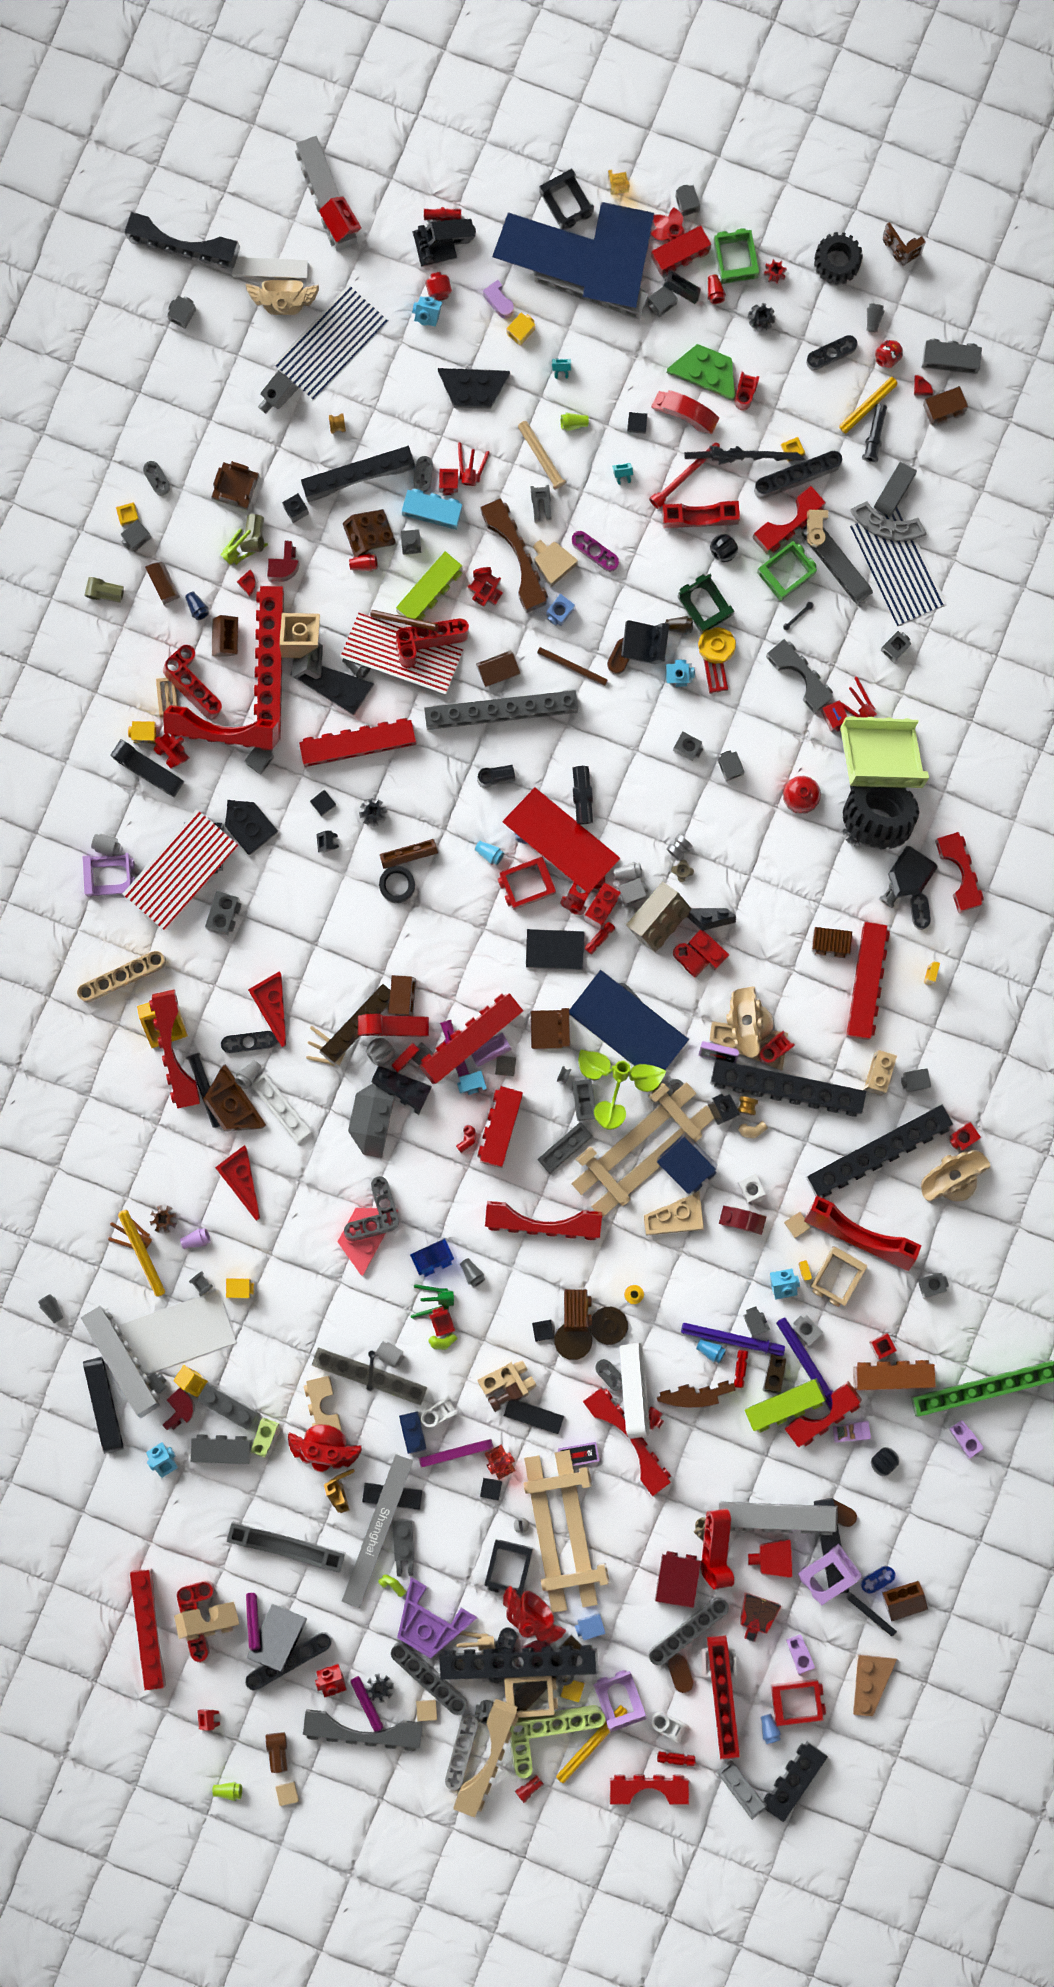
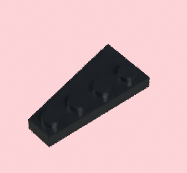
[290,666,375,716]

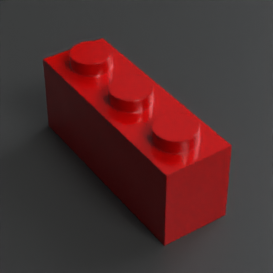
[651,225,712,276]

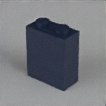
[656,1132,718,1195]

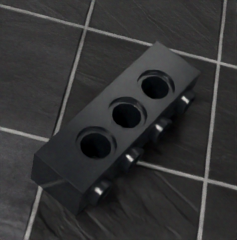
[763,1741,828,1823]

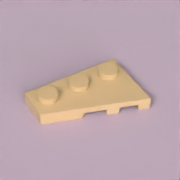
[644,1191,704,1236]

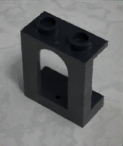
[539,168,594,230]

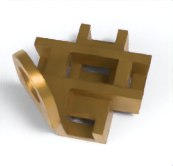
[324,1469,355,1513]

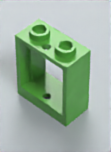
[713,228,759,284]
[757,541,817,602]

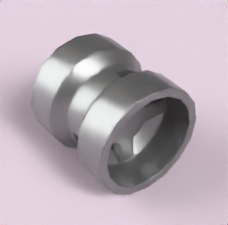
[666,834,693,861]

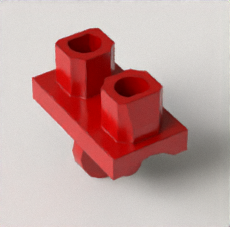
[153,734,190,769]

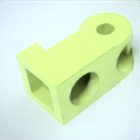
[251,1417,279,1458]

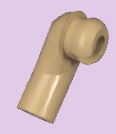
[738,1121,768,1139]

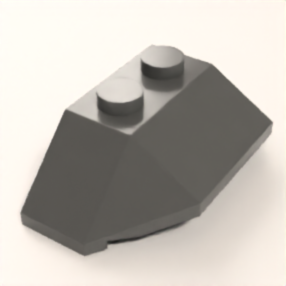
[348,1083,395,1158]

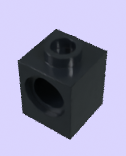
[282,493,309,523]
[708,1094,740,1125]

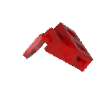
[467,567,503,607]

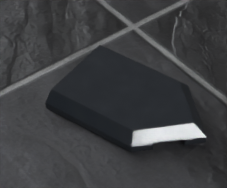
[225,799,279,855]
[888,846,938,898]

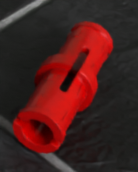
[423,207,461,221]

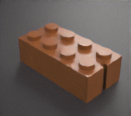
[852,1360,936,1390]

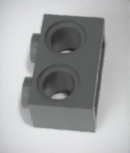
[205,891,242,936]
[572,1079,595,1121]

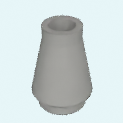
[614,861,643,880]
[235,1060,261,1089]

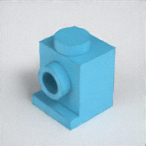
[457,1071,487,1095]

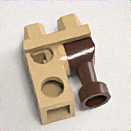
[477,1360,537,1412]

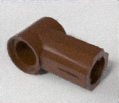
[265,1732,288,1773]

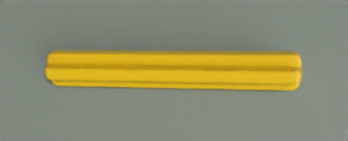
[839,377,898,434]

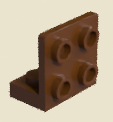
[882,222,926,266]
[342,509,396,557]
[530,1008,570,1049]

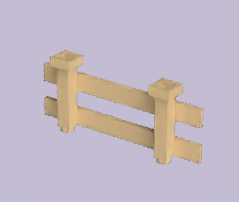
[571,1082,714,1217]
[523,1450,610,1613]

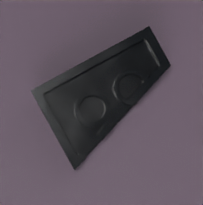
[371,1066,432,1115]

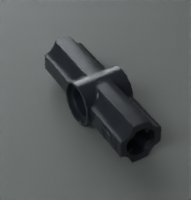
[572,765,593,825]

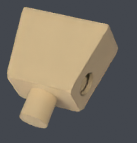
[533,540,578,588]

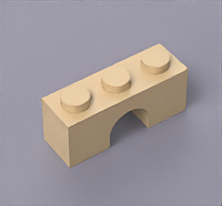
[304,1375,342,1432]
[174,1602,239,1641]

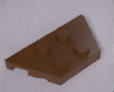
[203,1064,266,1131]

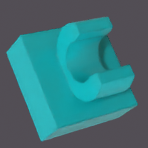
[552,359,571,379]
[612,463,633,485]

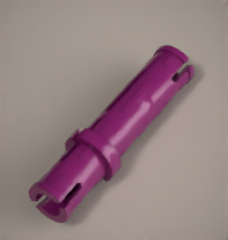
[440,1020,470,1078]

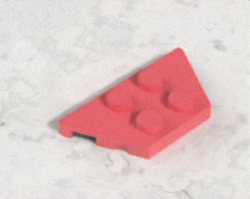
[337,1208,398,1276]

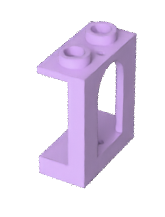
[82,853,135,896]
[798,1544,862,1606]
[593,1670,647,1732]

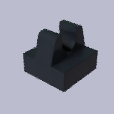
[316,830,339,853]

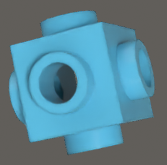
[412,296,442,327]
[666,660,695,687]
[770,1269,800,1300]
[146,1442,178,1478]

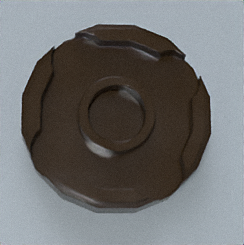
[590,1307,628,1345]
[554,1324,593,1360]

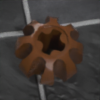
[149,1205,178,1234]

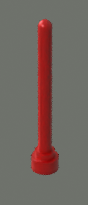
[649,442,720,510]

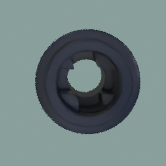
[185,591,209,621]

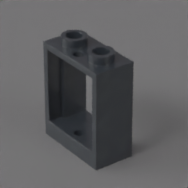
[484,1538,533,1595]

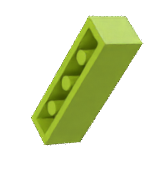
[396,551,463,620]
[744,1378,826,1433]

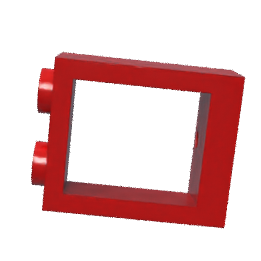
[498,856,556,910]
[583,882,621,930]
[770,1679,826,1726]

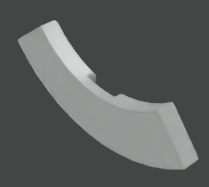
[850,501,927,541]

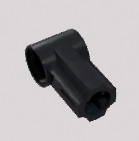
[477,764,515,788]

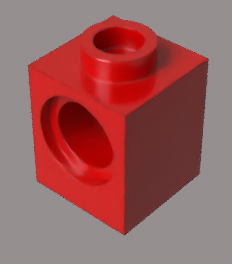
[949,1122,981,1151]

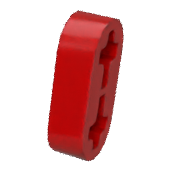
[391,1043,420,1073]

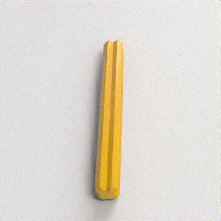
[118,1210,165,1297]
[556,1705,628,1783]

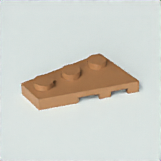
[853,1654,897,1716]

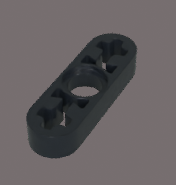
[806,335,858,370]
[221,1031,277,1054]
[489,1627,517,1683]

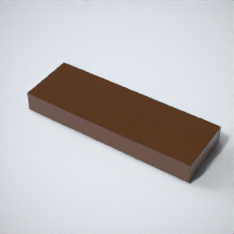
[379,839,438,869]

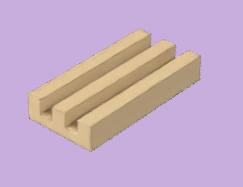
[156,678,178,717]

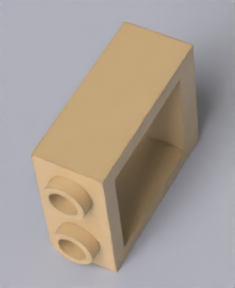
[863,1050,897,1096]
[810,1246,868,1307]
[504,1676,558,1718]

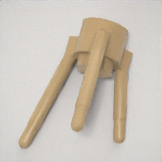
[306,1026,346,1066]
[456,1631,494,1662]

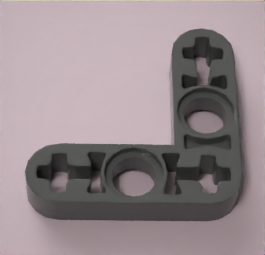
[344,1176,399,1241]

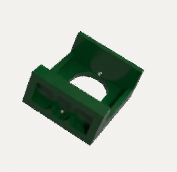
[677,573,735,635]

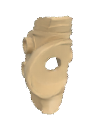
[246,280,319,315]
[726,986,774,1058]
[921,1149,991,1201]

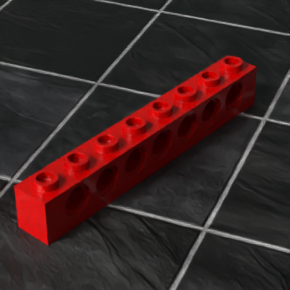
[254,586,284,740]

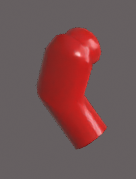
[456,1125,476,1153]

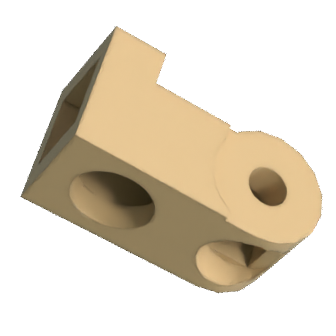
[807,510,828,547]

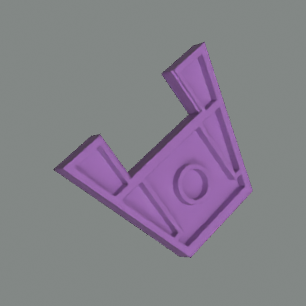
[397,1577,478,1658]

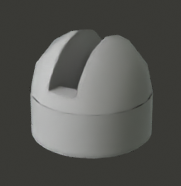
[513,1517,529,1534]

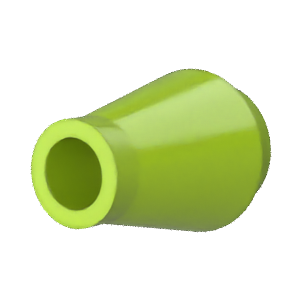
[560,412,589,431]
[212,1781,242,1801]

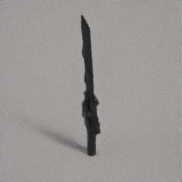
[684,445,806,465]

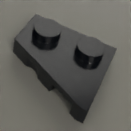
[687,908,736,931]

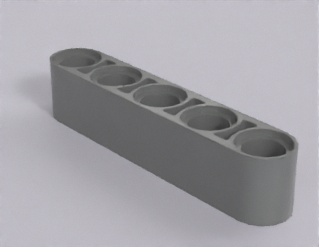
[801,527,873,604]
[649,1598,729,1665]
[390,1642,467,1715]

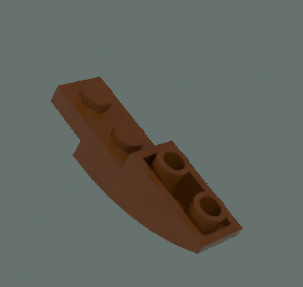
[656,1380,736,1408]

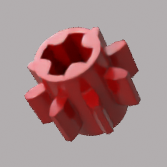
[763,259,787,284]
[648,1406,664,1430]

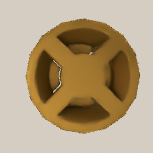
[329,413,346,434]
[737,1096,759,1116]

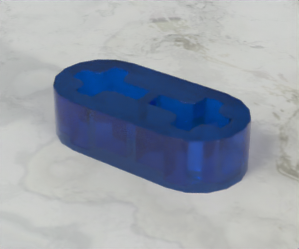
[860,1565,895,1594]

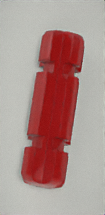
[585,922,616,955]
[734,1350,748,1388]
[657,1751,696,1767]

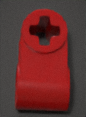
[735,371,760,410]
[673,943,709,978]
[758,1030,795,1064]

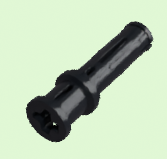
[862,404,888,462]

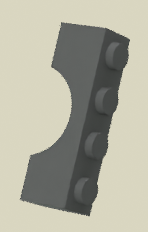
[766,639,834,714]

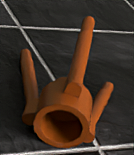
[108,1219,153,1250]

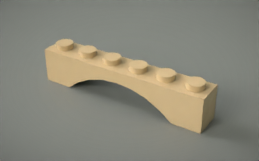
[453,1699,519,1818]

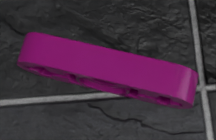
[571,531,619,572]

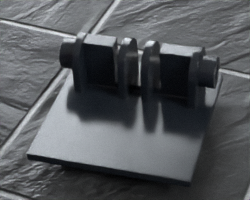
[412,225,457,267]

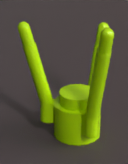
[220,529,268,565]

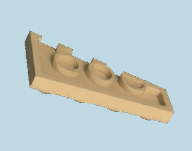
[709,1021,788,1071]

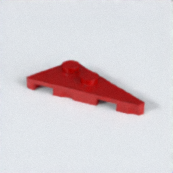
[248,971,286,1048]
[215,1145,260,1221]

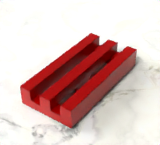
[703,659,728,694]

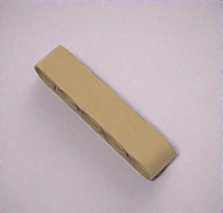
[77,951,166,1003]

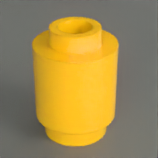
[624,1285,644,1304]

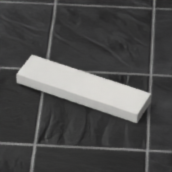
[232,257,308,280]
[251,1072,313,1144]

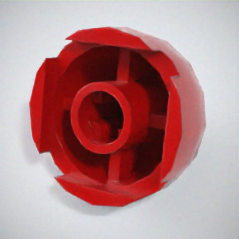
[783,775,821,814]

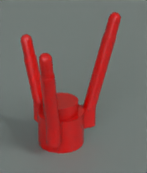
[458,442,490,486]
[841,677,877,718]

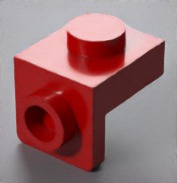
[439,468,458,495]
[429,1306,455,1337]

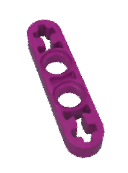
[418,1438,494,1468]

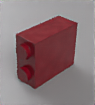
[654,1551,701,1608]

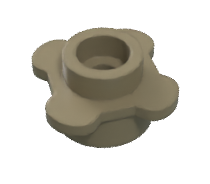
[671,859,694,882]

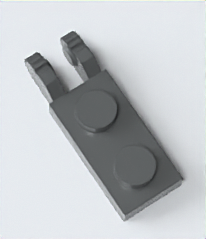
[393,1520,414,1577]

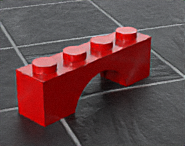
[752,486,826,554]
[662,501,740,528]
[935,832,984,913]
[785,1381,862,1448]
[609,1774,689,1805]

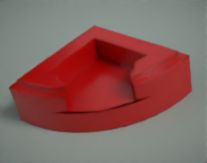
[914,375,933,396]
[237,569,256,597]

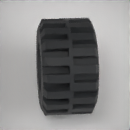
[814,232,863,285]

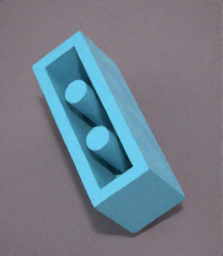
[402,489,463,530]

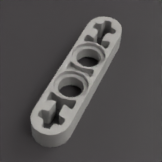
[445,1714,478,1790]

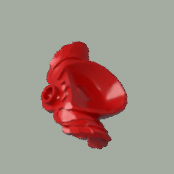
[288,1424,362,1473]
[503,1586,566,1644]

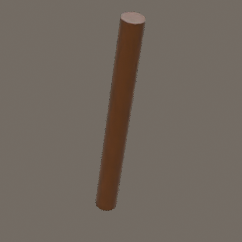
[370,609,438,631]
[537,647,608,686]

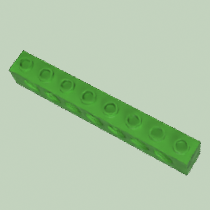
[910,1360,1054,1417]

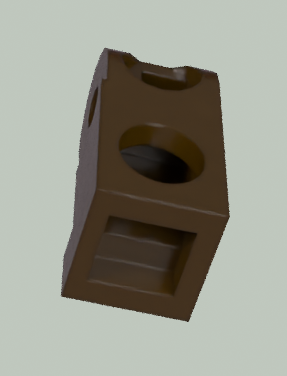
[762,1355,786,1394]

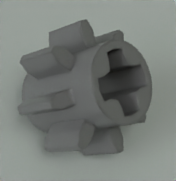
[475,1700,494,1725]

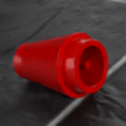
[707,274,726,304]
[349,553,378,572]

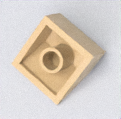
[279,613,320,658]

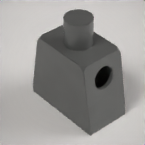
[258,370,299,414]

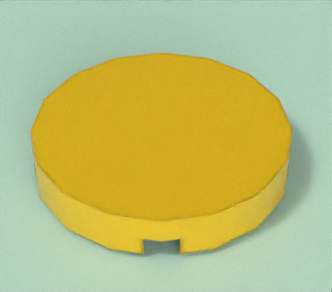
[698,627,736,664]

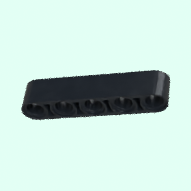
[754,450,842,499]
[83,1356,124,1454]
[814,1498,849,1595]
[245,1632,332,1690]

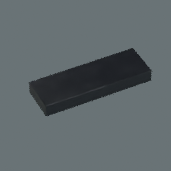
[503,1400,564,1434]
[362,1482,423,1510]
[846,1592,897,1637]

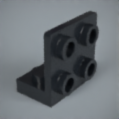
[621,620,669,665]

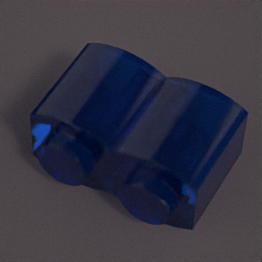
[410,1238,455,1277]

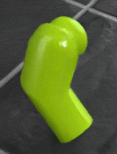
[428,1332,458,1350]
[378,1574,407,1597]

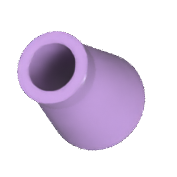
[180,1228,211,1249]

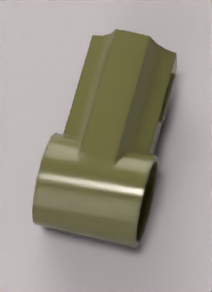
[240,514,264,552]
[84,577,124,603]

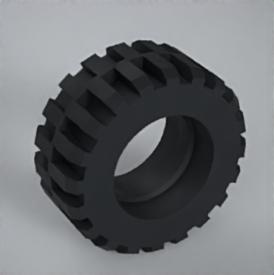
[842,786,920,849]

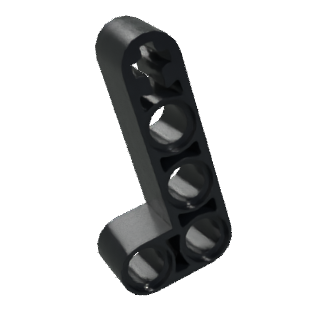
[110,739,185,798]

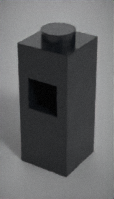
[424,218,476,247]

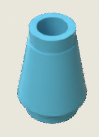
[475,841,504,865]

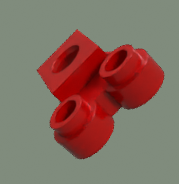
[560,876,605,915]

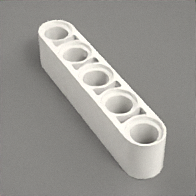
[620,1343,650,1439]

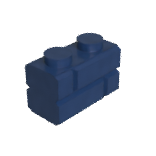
[399,1411,427,1454]

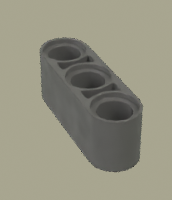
[874,461,917,517]

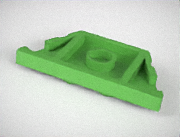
[666,344,735,400]

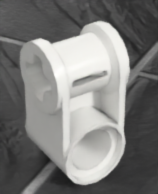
[421,1396,459,1427]
[650,1711,689,1744]

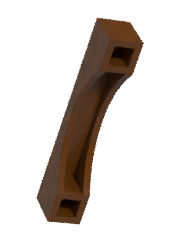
[480,498,548,613]

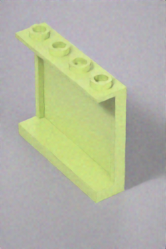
[840,716,929,788]

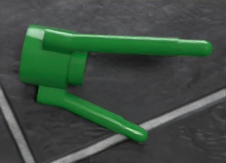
[410,1284,454,1318]

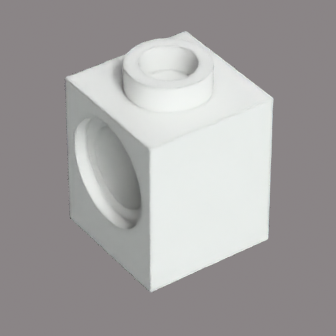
[737,1173,766,1204]

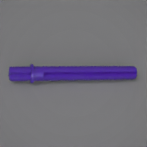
[776,1317,833,1411]
[681,1323,785,1357]

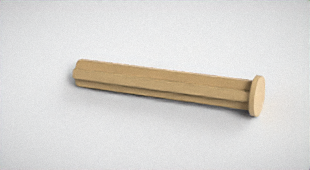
[518,421,567,490]

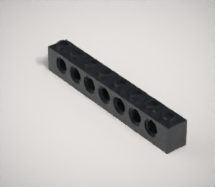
[710,1059,867,1117]
[805,1104,954,1198]
[439,1645,599,1680]

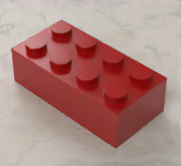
[477,1086,523,1168]

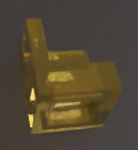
[608,169,630,195]

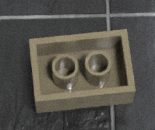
[626,881,692,953]

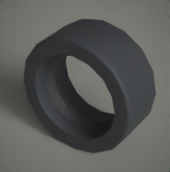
[379,866,415,903]

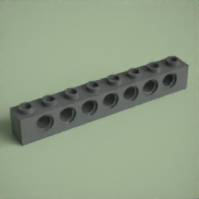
[424,690,578,730]

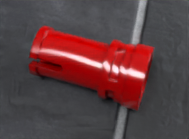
[514,1775,544,1803]

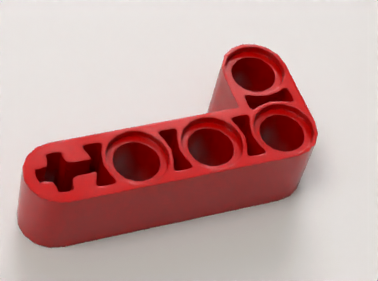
[396,618,469,668]
[162,645,222,720]
[358,1014,429,1037]
[701,1508,734,1590]
[176,1580,215,1662]

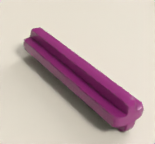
[245,1592,260,1650]
[350,1676,384,1732]

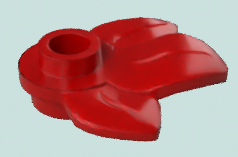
[651,207,684,241]

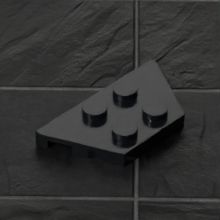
[437,368,510,409]

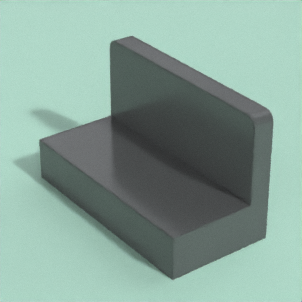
[292,642,323,679]

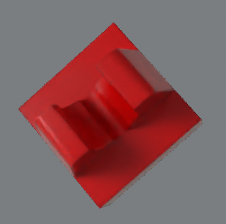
[197,1709,220,1731]

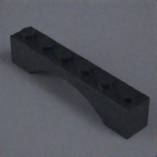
[124,212,241,269]
[300,445,415,503]

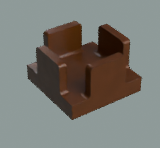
[211,461,259,510]

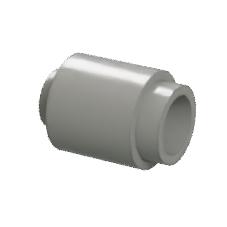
[91,833,121,857]
[375,1341,405,1368]

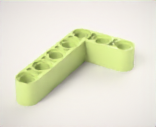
[509,1705,605,1778]

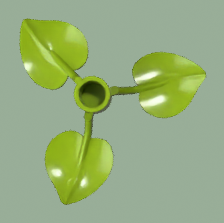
[578,1049,666,1130]

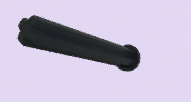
[186,1053,220,1128]

